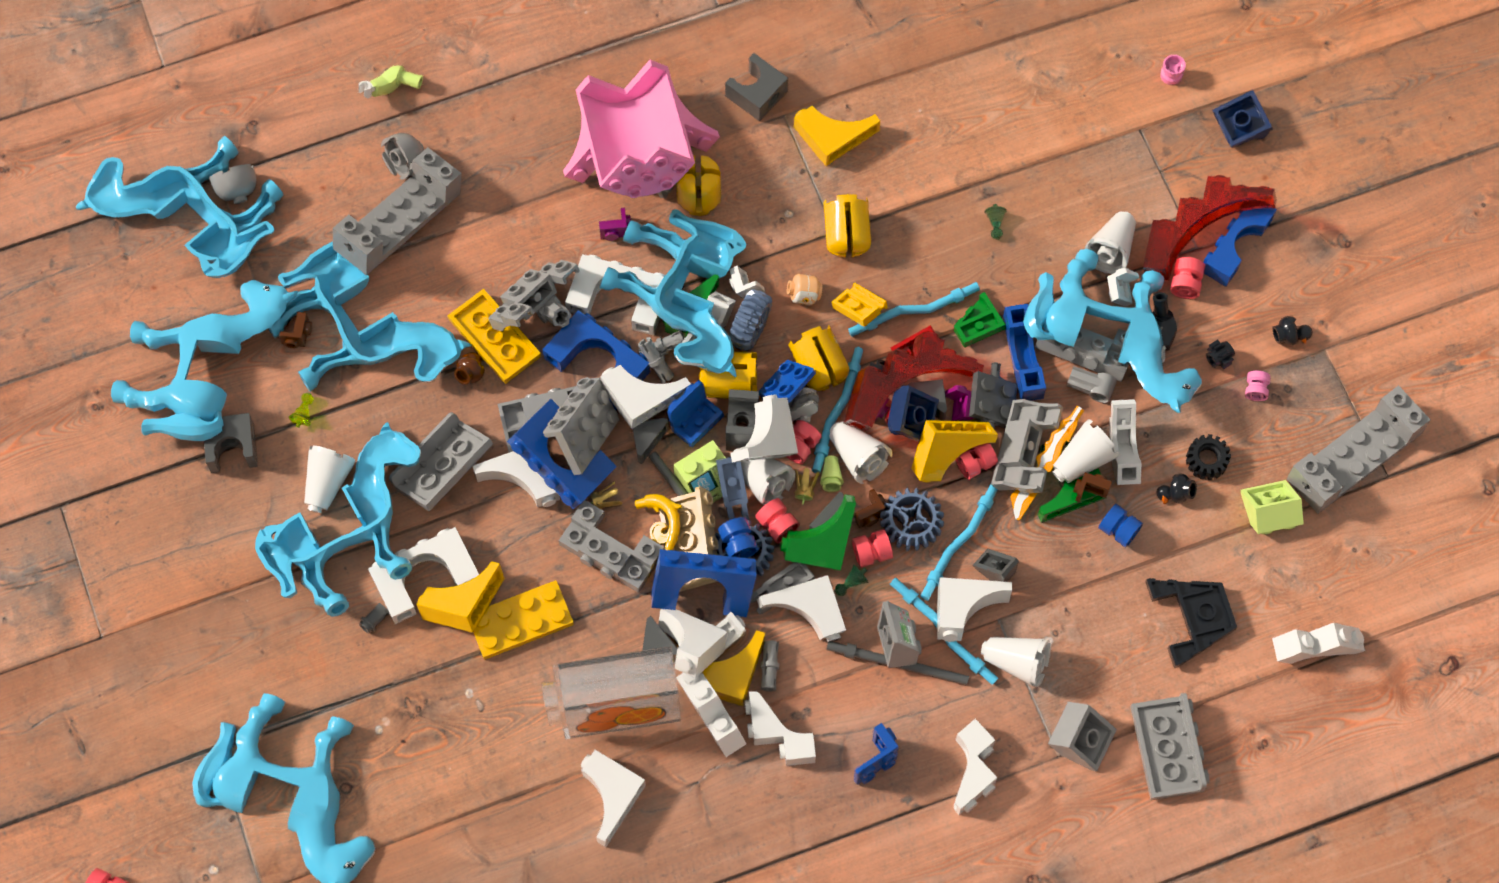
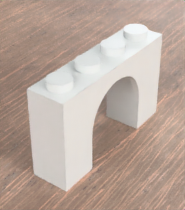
[565,254,665,336]
[368,527,479,624]

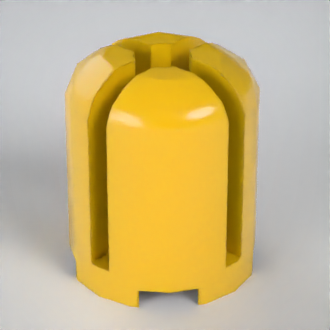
[676,155,722,216]
[823,194,871,257]
[788,325,849,391]
[699,352,757,399]

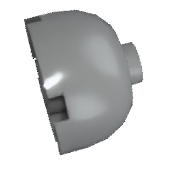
[381,133,424,180]
[210,164,257,204]

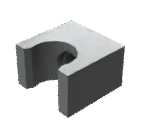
[725,53,788,122]
[726,389,759,451]
[204,413,258,473]

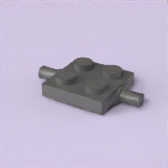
[969,362,1017,430]

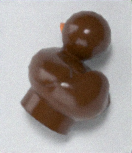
[454,352,485,385]

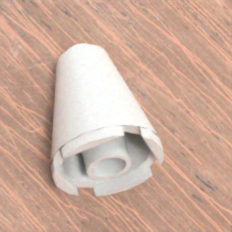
[1085,212,1136,274]
[1053,419,1120,483]
[829,421,892,484]
[304,446,355,513]
[732,447,795,505]
[981,637,1051,687]

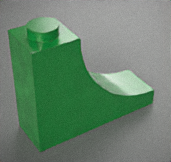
[1038,445,1106,523]
[780,494,856,570]

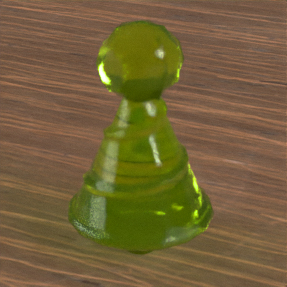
[289,392,314,428]

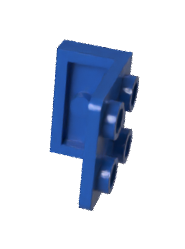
[759,360,816,404]
[667,380,724,447]
[854,723,899,785]

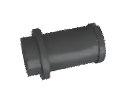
[359,603,390,634]

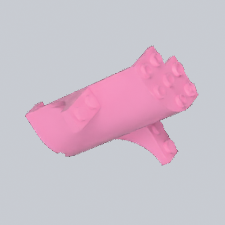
[563,60,720,198]

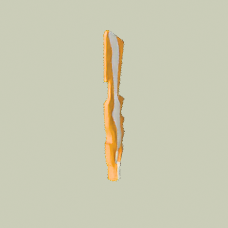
[1010,406,1084,520]

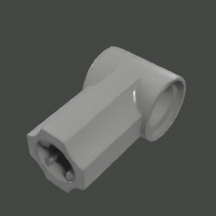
[536,295,572,328]
[1067,366,1117,403]

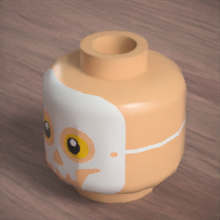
[787,274,822,305]

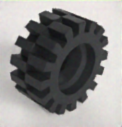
[1186,434,1231,480]

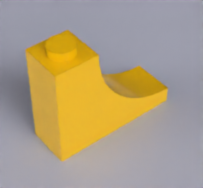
[794,106,881,166]
[911,420,998,483]
[417,561,505,632]
[702,630,765,706]

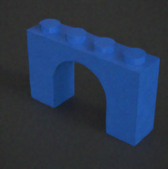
[542,310,650,411]
[507,399,617,509]
[651,549,756,617]

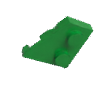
[954,292,1006,348]

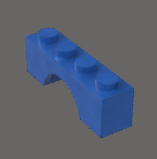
[1203,195,1277,287]
[1003,304,1046,401]

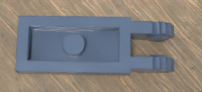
[716,457,749,521]

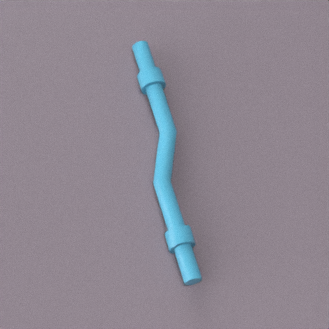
[848,282,980,337]
[812,347,863,473]
[920,482,998,601]
[890,578,999,685]

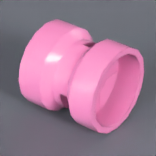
[1160,55,1186,85]
[1245,371,1271,401]

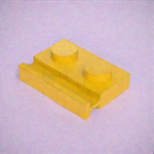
[831,283,888,327]

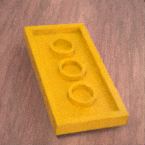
[447,289,542,384]
[473,580,574,660]

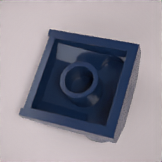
[1212,90,1273,148]
[888,386,939,442]

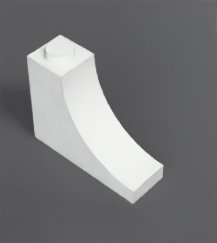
[601,365,691,429]
[731,395,798,463]
[473,451,560,507]
[757,575,846,642]
[937,577,1012,642]
[658,609,728,678]
[581,750,646,847]

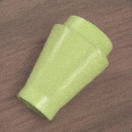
[820,455,844,492]

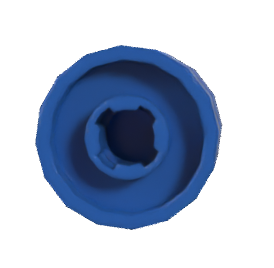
[1098,504,1143,548]
[718,517,759,558]

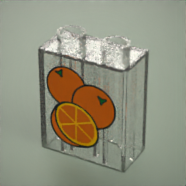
[542,646,681,739]

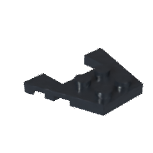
[1145,578,1237,669]

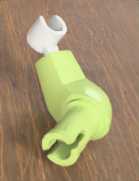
[358,66,423,98]

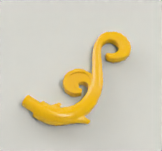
[635,494,682,550]

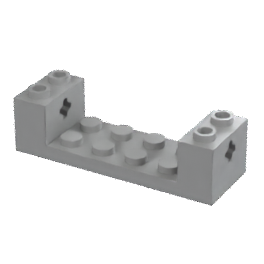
[333,147,462,276]
[1287,385,1431,514]

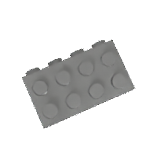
[543,377,620,475]
[389,412,493,511]
[1130,693,1209,800]

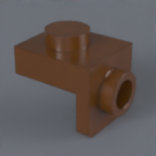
[279,312,312,348]
[1073,472,1112,502]
[855,489,886,528]

